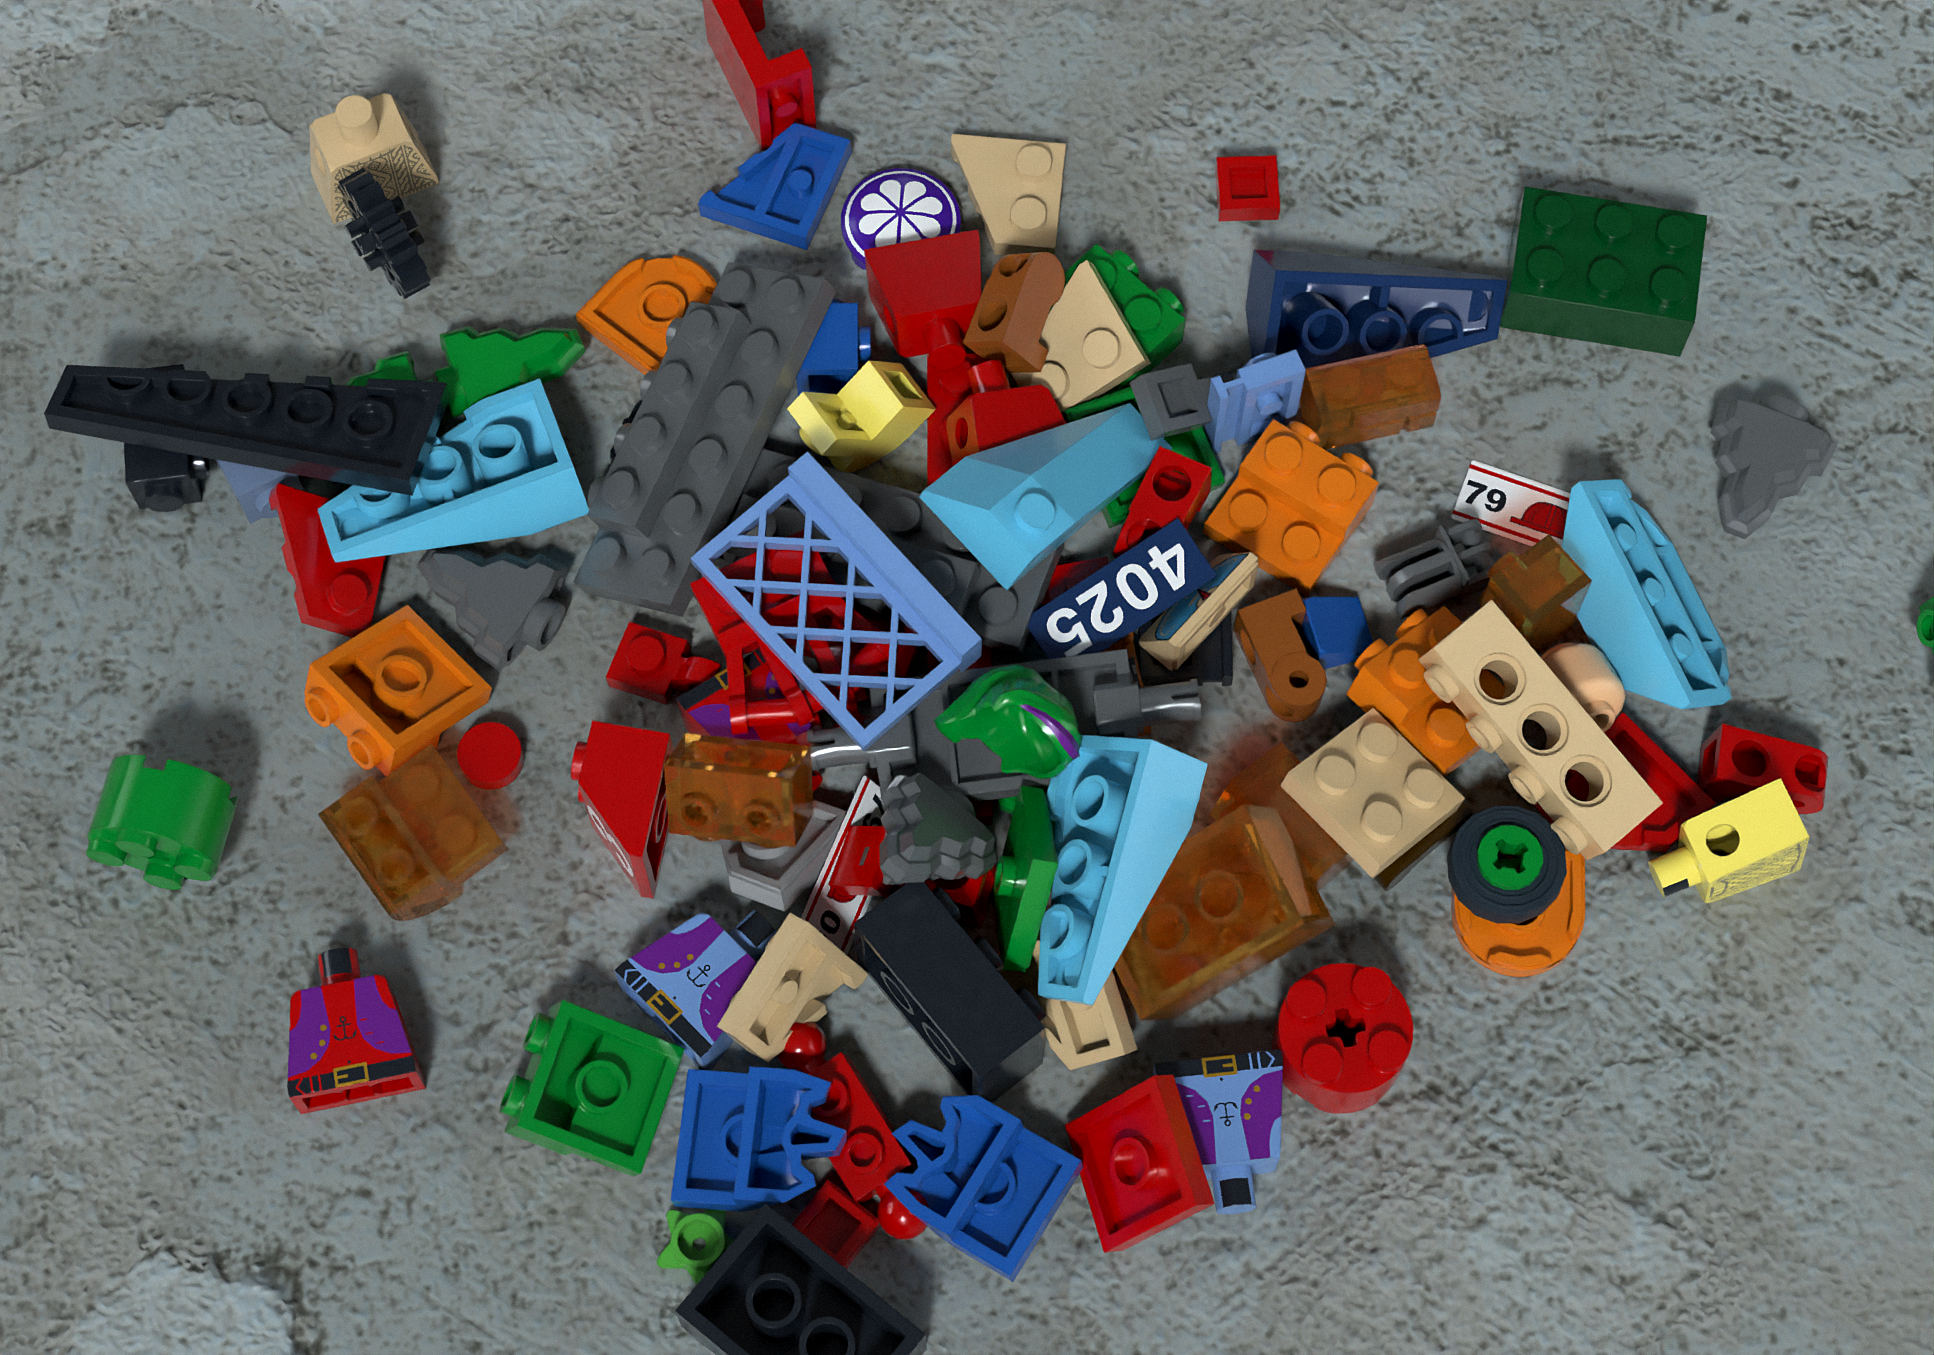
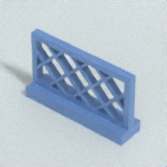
[691,451,982,752]

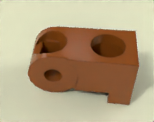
[963,252,1065,373]
[1233,588,1327,723]

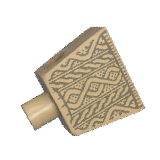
[309,93,439,224]

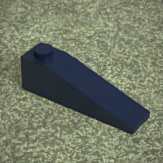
[1245,250,1508,391]

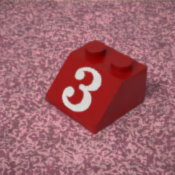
[571,721,680,899]

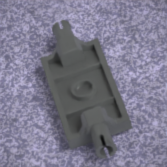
[807,649,1202,812]

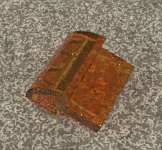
[318,743,509,921]

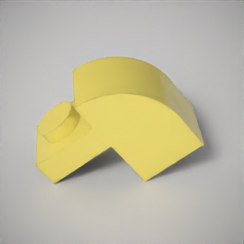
[787,360,936,473]

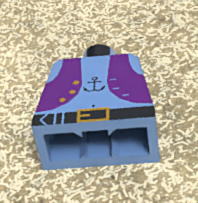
[614,910,777,1071]
[1152,1050,1283,1214]

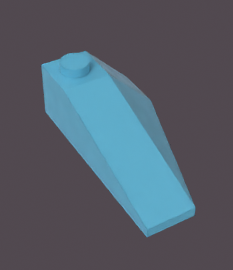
[317,378,589,563]
[919,403,1172,591]
[1038,735,1208,1006]

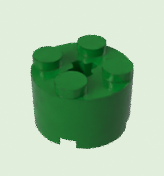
[86,754,239,890]

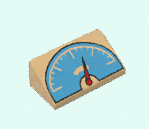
[1139,552,1259,671]

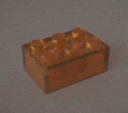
[1114,804,1335,1020]

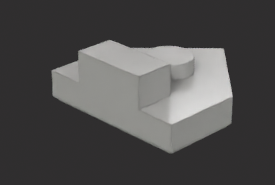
[714,796,847,912]

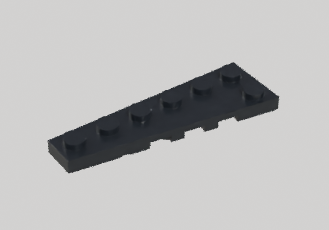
[44,365,450,496]

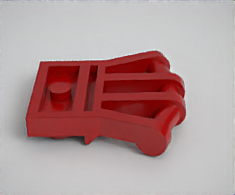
[690,529,902,735]

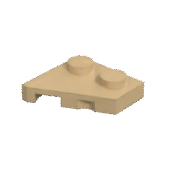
[951,134,1066,256]
[1012,260,1151,415]
[717,913,869,1063]

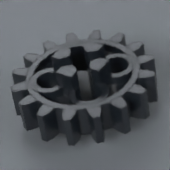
[338,168,431,299]

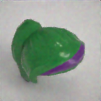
[934,665,1083,779]

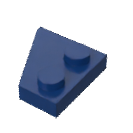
[698,123,852,250]

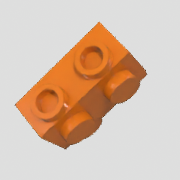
[1203,419,1379,597]
[304,605,492,779]
[1346,606,1505,778]

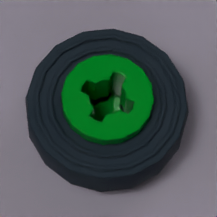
[1447,806,1567,923]

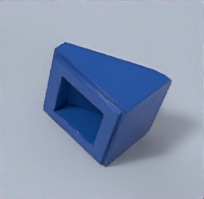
[1301,597,1373,669]

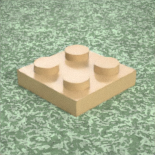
[1280,708,1465,878]

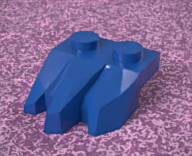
[671,1066,847,1212]
[884,1095,1083,1282]

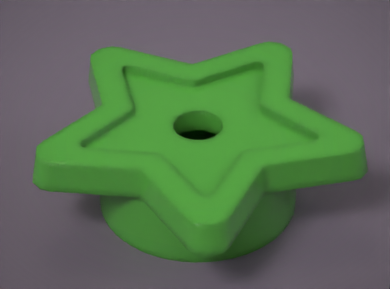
[657,1209,734,1284]

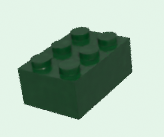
[1500,186,1707,357]

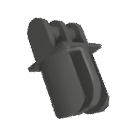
[1373,519,1507,620]

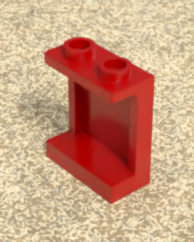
[702,0,817,152]

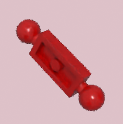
[776,1021,929,1240]

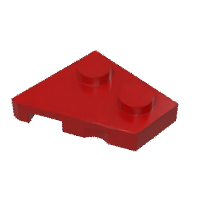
[269,483,385,638]

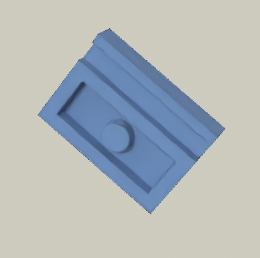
[1203,350,1306,454]

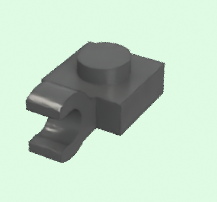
[1130,363,1234,441]

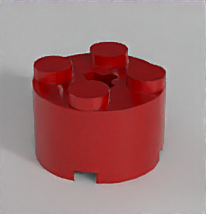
[1271,963,1414,1114]

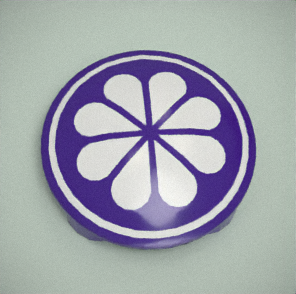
[841,168,961,270]

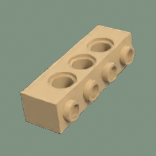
[1418,600,1663,860]

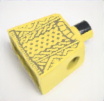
[1648,778,1810,903]

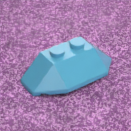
[1557,479,1732,710]

